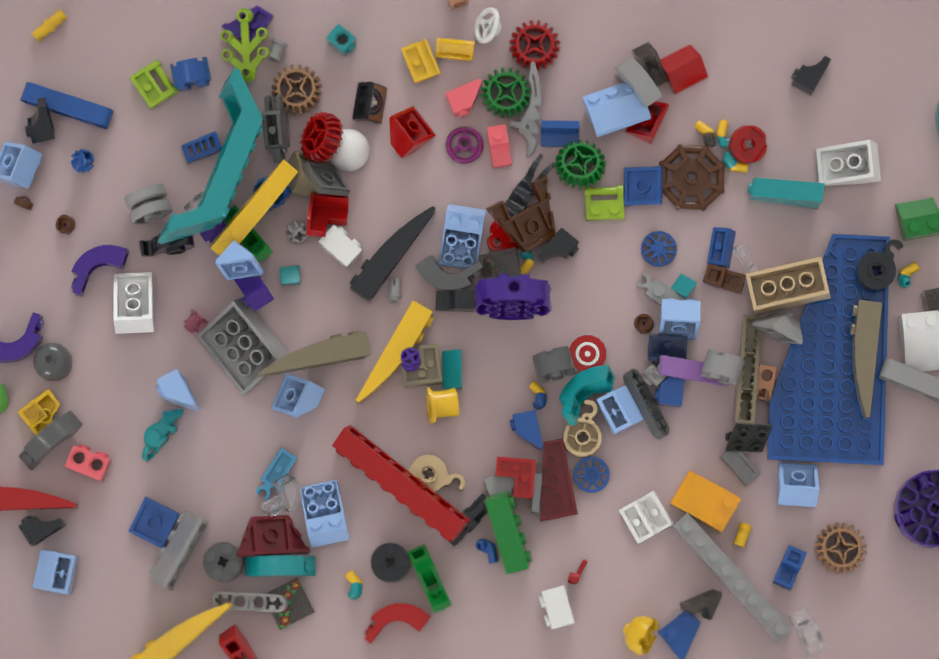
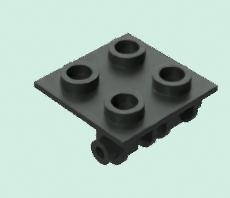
[725,423,773,452]

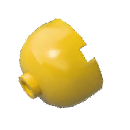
[623,616,659,656]

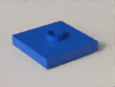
[624,166,663,206]
[128,496,180,548]

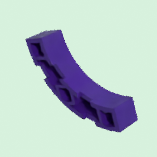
[200,220,274,311]

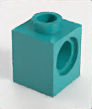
[326,23,357,56]

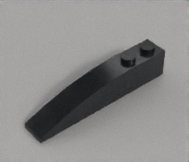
[349,206,436,303]

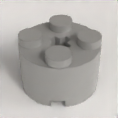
[701,349,745,386]

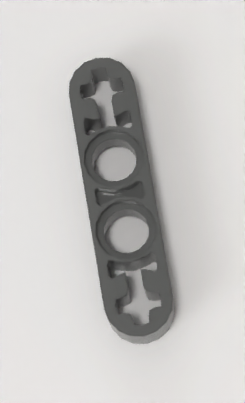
[623,369,669,439]

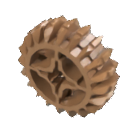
[271,64,322,115]
[814,522,867,575]

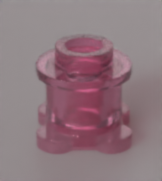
[183,309,208,334]

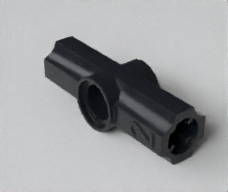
[447,493,488,547]

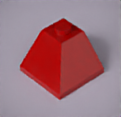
[389,106,436,159]

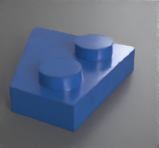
[658,608,701,659]

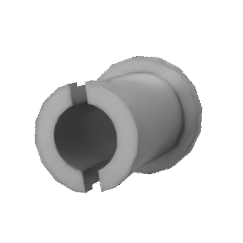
[387,278,402,303]

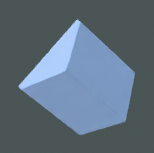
[216,241,264,280]

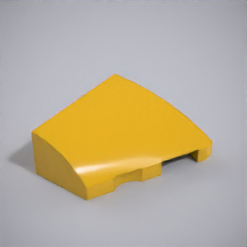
[17,388,60,435]

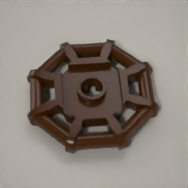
[658,144,726,211]

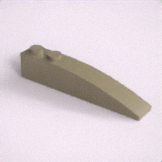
[850,300,882,419]
[732,315,763,430]
[256,331,371,378]

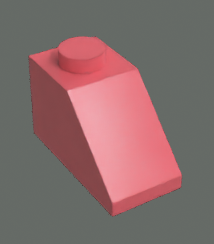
[445,78,482,118]

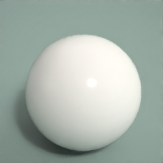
[329,129,370,172]

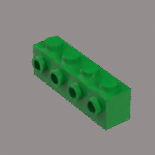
[485,491,532,574]

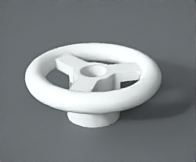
[474,7,501,44]

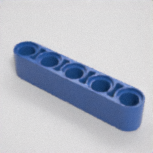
[20,82,114,129]

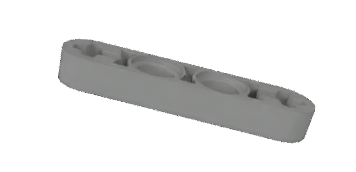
[212,591,288,612]

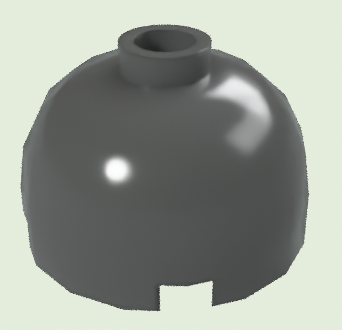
[33,343,72,381]

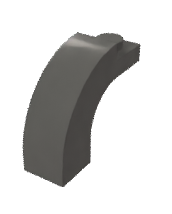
[415,255,485,290]
[19,410,83,470]

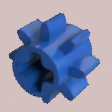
[70,149,95,173]

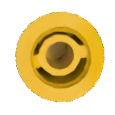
[426,387,459,424]

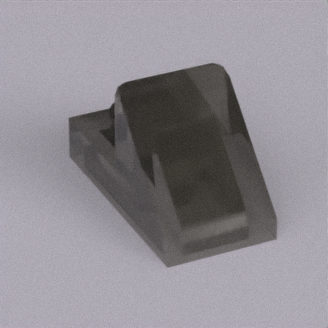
[680,589,722,620]

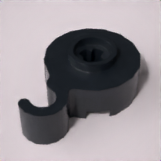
[139,233,195,257]
[856,239,903,291]

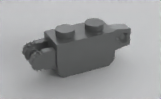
[262,94,290,163]

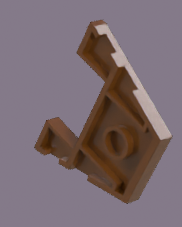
[486,176,556,252]

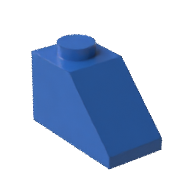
[654,377,684,407]
[510,410,543,450]

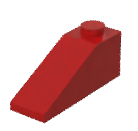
[219,625,258,659]

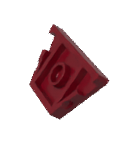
[236,515,310,557]

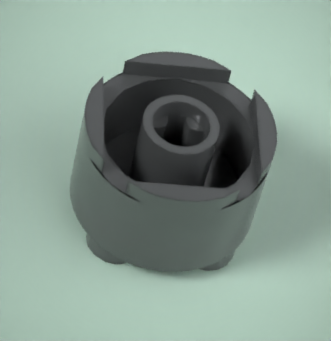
[532,346,576,383]
[203,542,244,582]

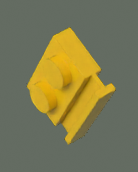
[401,39,440,84]

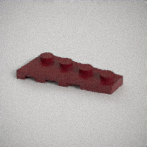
[540,438,578,522]

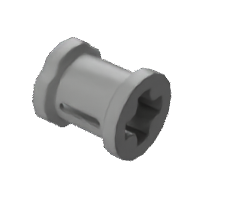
[267,38,288,63]

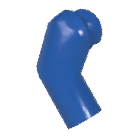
[475,539,498,564]

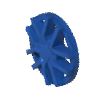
[641,231,677,267]
[573,457,610,493]

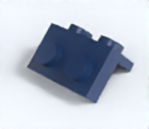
[647,334,688,364]

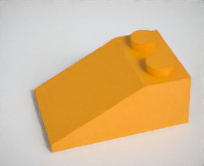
[670,470,741,534]

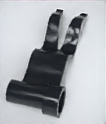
[504,154,555,217]

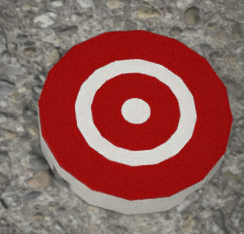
[569,335,606,372]

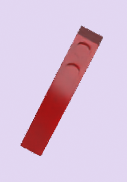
[0,486,78,511]

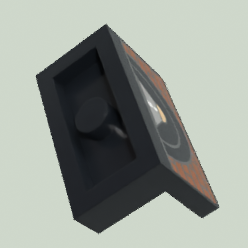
[352,81,387,124]

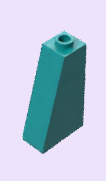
[747,178,825,209]

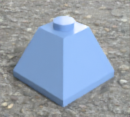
[271,374,325,418]

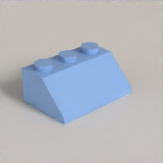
[582,82,651,137]
[156,369,201,411]

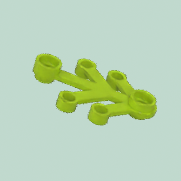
[220,8,270,82]

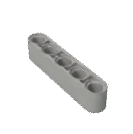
[879,358,939,403]

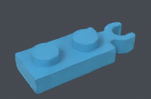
[256,448,298,500]

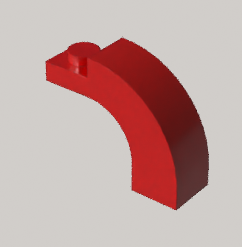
[364,603,431,644]

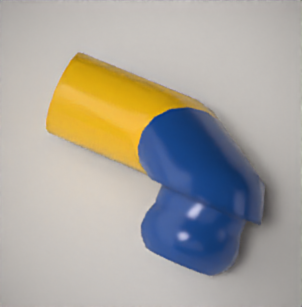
[529,381,547,410]

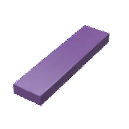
[658,355,729,386]

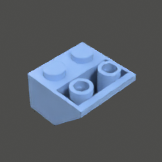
[596,385,644,436]
[32,550,79,595]

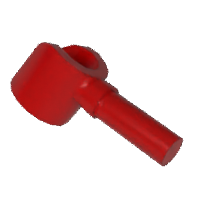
[568,560,588,584]

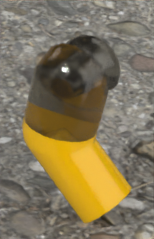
[695,120,716,147]

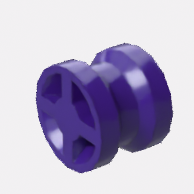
[401,348,420,372]

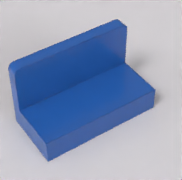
[541,120,580,147]

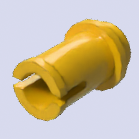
[733,522,753,548]

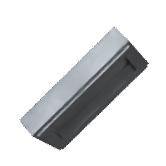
[720,451,760,486]
[531,473,542,514]

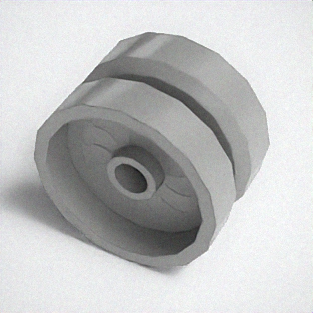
[124,184,173,225]

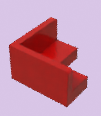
[306,193,349,237]
[495,456,536,499]

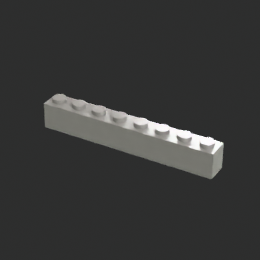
[672,513,793,643]

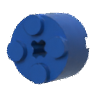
[170,57,212,91]

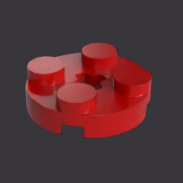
[728,125,767,163]

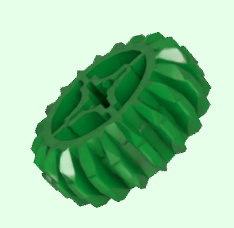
[481,68,531,118]
[554,139,606,190]

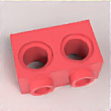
[64,444,112,482]

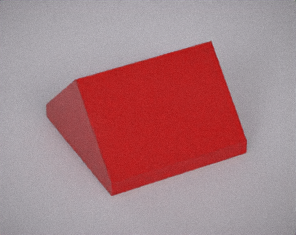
[657,44,708,94]
[625,101,669,144]

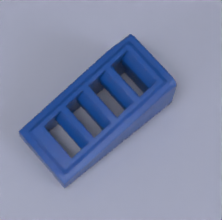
[181,131,222,164]

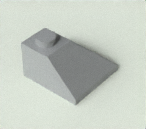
[752,312,803,345]

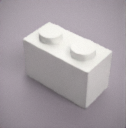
[318,225,363,270]
[539,585,575,630]

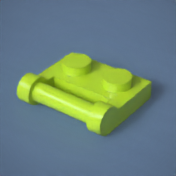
[130,60,179,109]
[584,185,624,221]

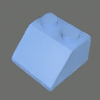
[0,141,42,189]
[658,298,701,340]
[777,462,819,507]

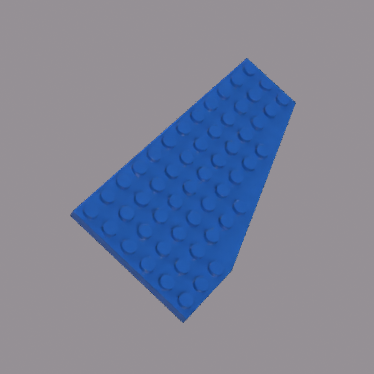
[767,234,890,466]

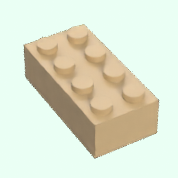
[746,257,831,315]

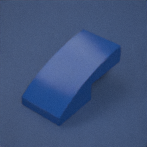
[772,545,807,591]

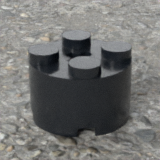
[371,543,410,583]

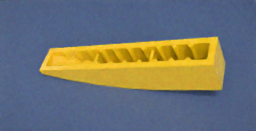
[208,159,298,256]
[356,301,434,404]
[130,603,233,659]

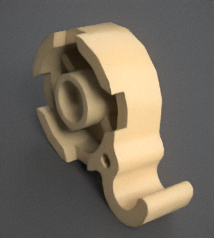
[563,400,602,457]
[409,455,465,492]

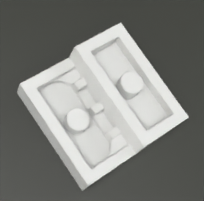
[619,490,674,544]

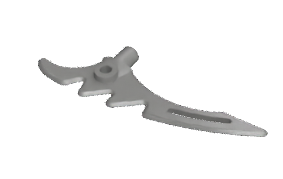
[510,61,542,157]

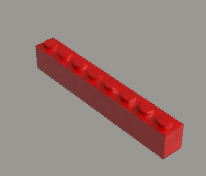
[332,425,470,541]

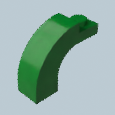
[223,205,273,263]
[407,544,452,613]

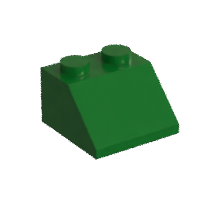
[895,198,939,242]

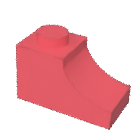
[487,124,512,169]

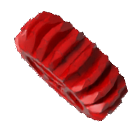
[509,20,560,71]
[300,112,344,163]

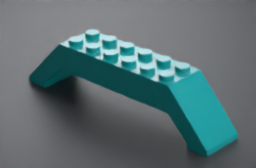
[157,68,263,244]

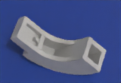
[615,58,663,107]

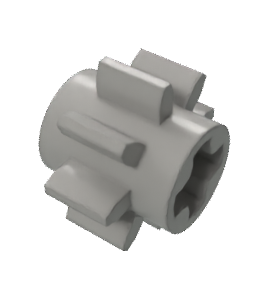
[285,220,308,244]
[643,363,666,387]

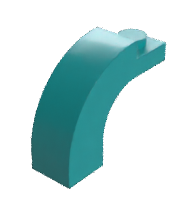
[559,365,615,426]
[245,556,316,577]

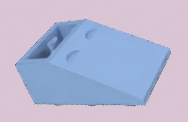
[439,204,486,269]
[299,479,350,548]

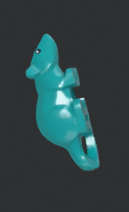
[142,409,183,462]

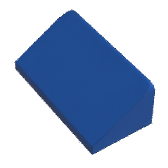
[707,227,736,268]

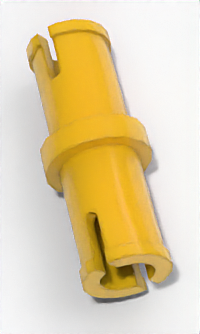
[31,9,68,42]

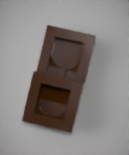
[703,264,746,294]

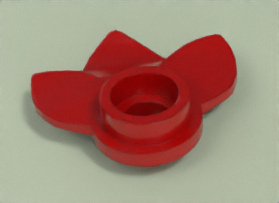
[487,220,519,254]

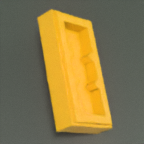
[435,38,475,61]

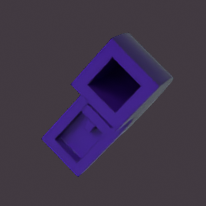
[71,245,129,297]
[0,312,44,363]

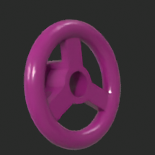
[446,126,484,164]

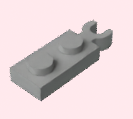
[636,273,686,306]

